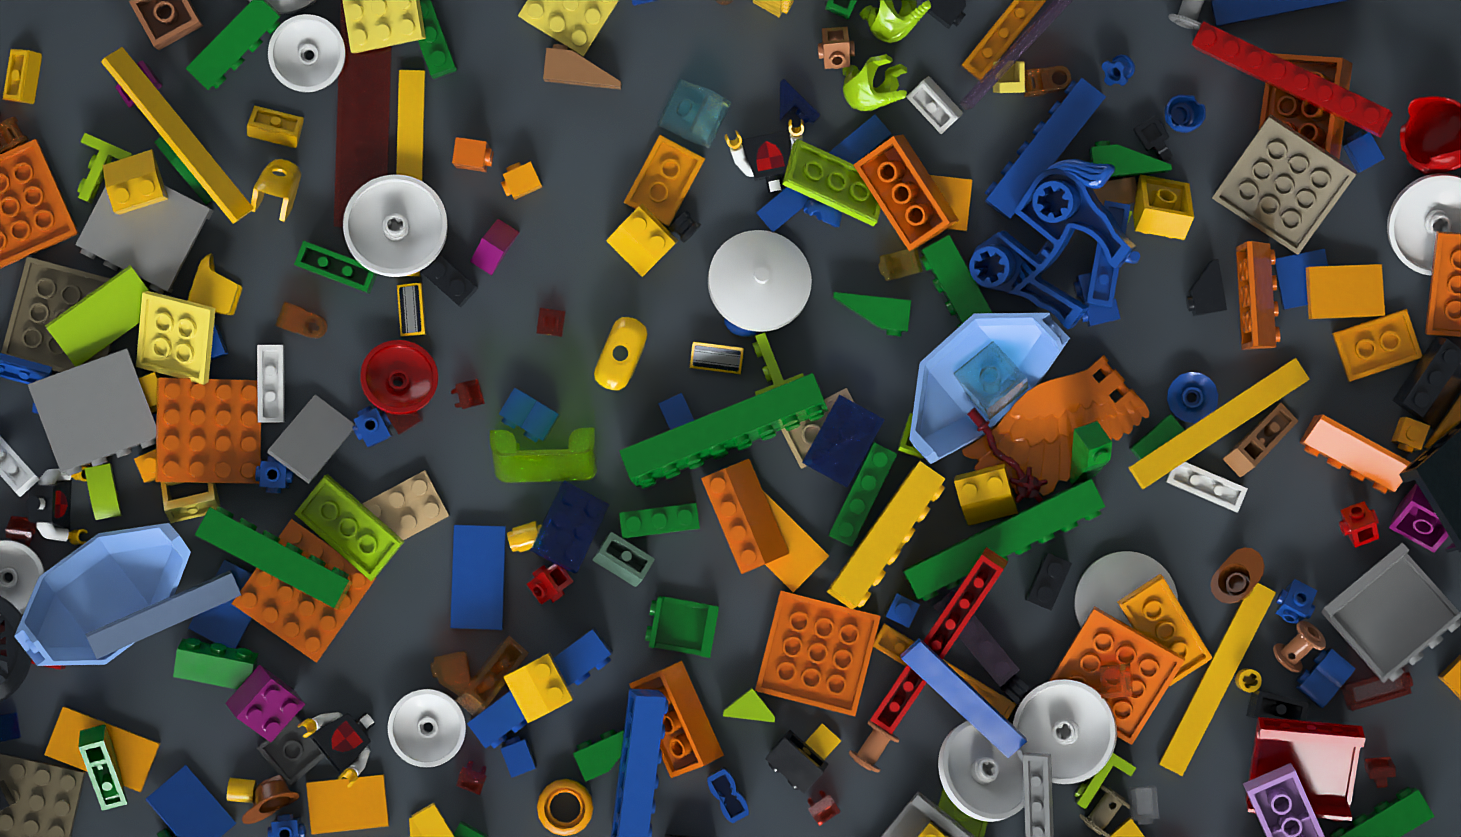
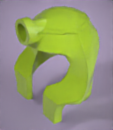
[859,0,931,43]
[842,54,907,111]

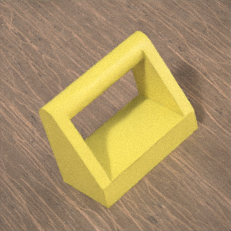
[161,482,220,523]

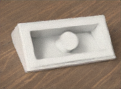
[906,76,963,134]

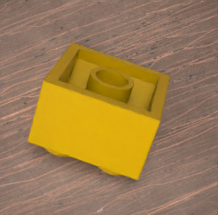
[103,149,168,215]
[1133,174,1194,240]
[606,204,679,277]
[954,463,1018,526]
[504,652,574,723]

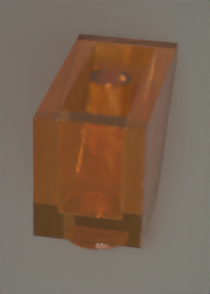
[431,650,476,703]

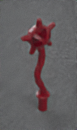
[967,407,1048,503]

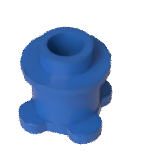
[1102,54,1135,86]

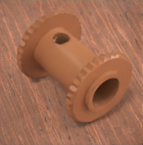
[1273,621,1326,673]
[849,721,899,773]

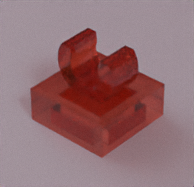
[536,308,566,337]
[451,379,485,409]
[6,516,37,547]
[1364,757,1396,788]
[456,761,487,795]
[807,790,841,826]

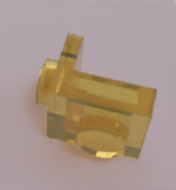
[879,247,923,281]

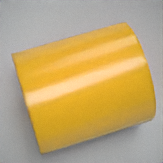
[1235,668,1262,693]
[227,777,257,803]

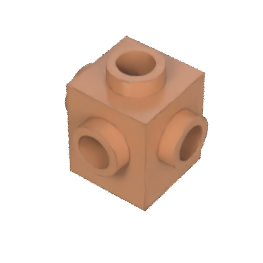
[818,27,855,69]

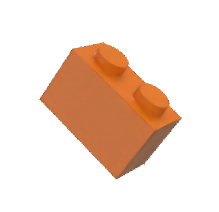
[452,137,494,172]

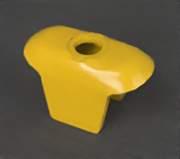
[251,159,301,222]
[187,253,243,315]
[594,317,647,390]

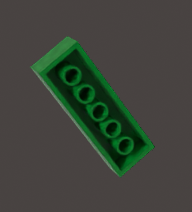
[195,506,353,610]

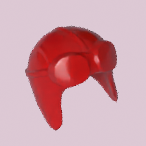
[1400,96,1461,176]

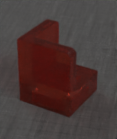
[385,411,423,435]

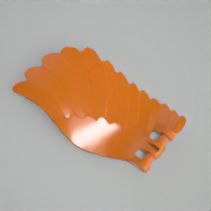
[962,355,1150,496]

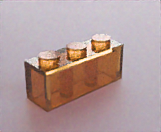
[455,636,529,717]

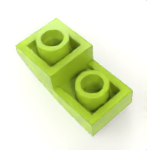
[84,463,122,521]

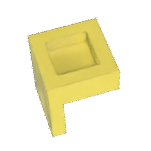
[993,61,1025,93]

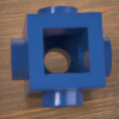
[352,406,393,447]
[255,456,294,493]
[1275,579,1317,625]
[268,814,306,837]

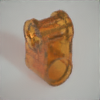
[1024,66,1071,98]
[0,116,29,154]
[275,301,328,339]

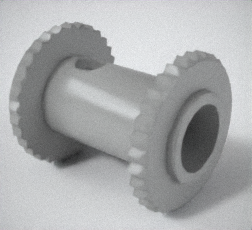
[1169,0,1204,30]

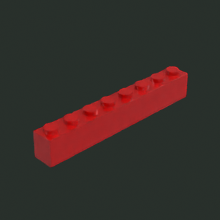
[1192,21,1393,138]
[870,547,1008,735]

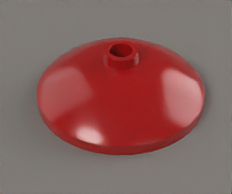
[360,340,438,414]

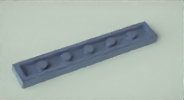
[86,570,241,659]

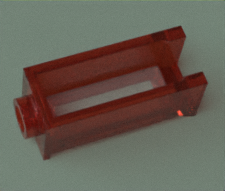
[1341,668,1413,711]

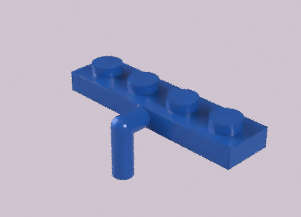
[1086,200,1140,308]

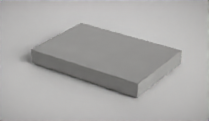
[267,394,355,484]

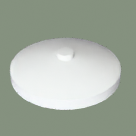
[1387,173,1461,276]
[343,174,448,277]
[708,230,812,332]
[1074,551,1178,628]
[1013,679,1117,784]
[938,721,1025,822]

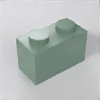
[592,532,655,587]

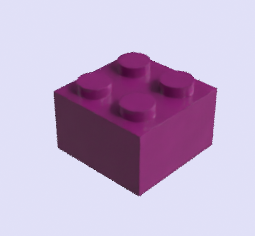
[1389,483,1449,553]
[225,665,305,742]

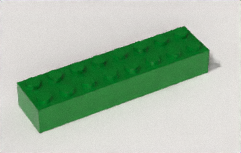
[619,373,829,489]
[902,479,1106,601]

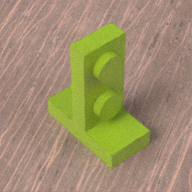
[77,133,133,204]
[752,332,804,395]
[1074,753,1136,809]

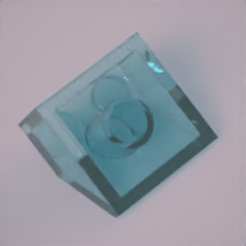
[657,79,732,148]
[953,341,1029,420]

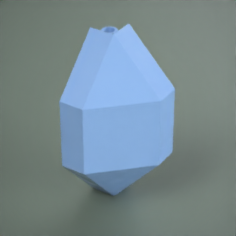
[909,313,1070,464]
[15,523,191,666]

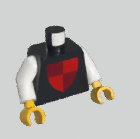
[724,119,804,193]
[26,466,88,545]
[298,712,375,788]

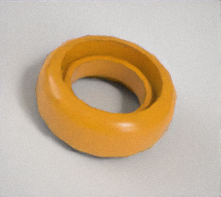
[537,779,594,836]

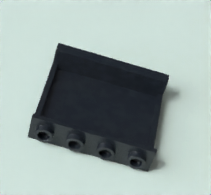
[1399,421,1461,553]

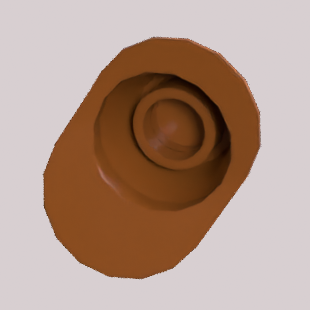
[1210,547,1265,604]
[242,775,299,824]

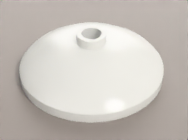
[268,14,346,92]
[0,540,45,616]
[388,689,466,767]

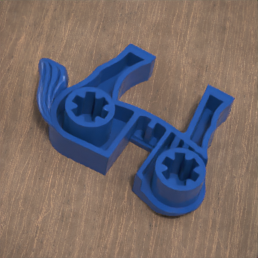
[969,159,1137,329]

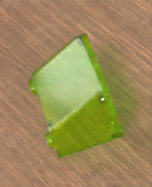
[490,428,598,483]

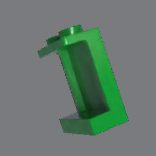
[645,595,719,658]

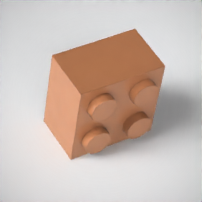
[129,0,204,50]

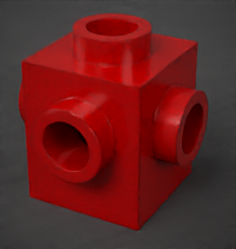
[1339,501,1379,548]
[527,561,574,605]

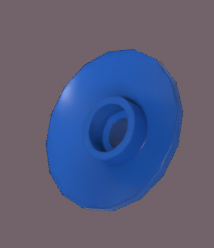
[1167,372,1218,423]

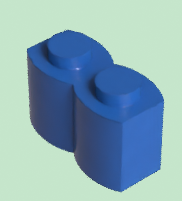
[499,388,560,443]
[1296,648,1356,708]
[707,767,749,823]

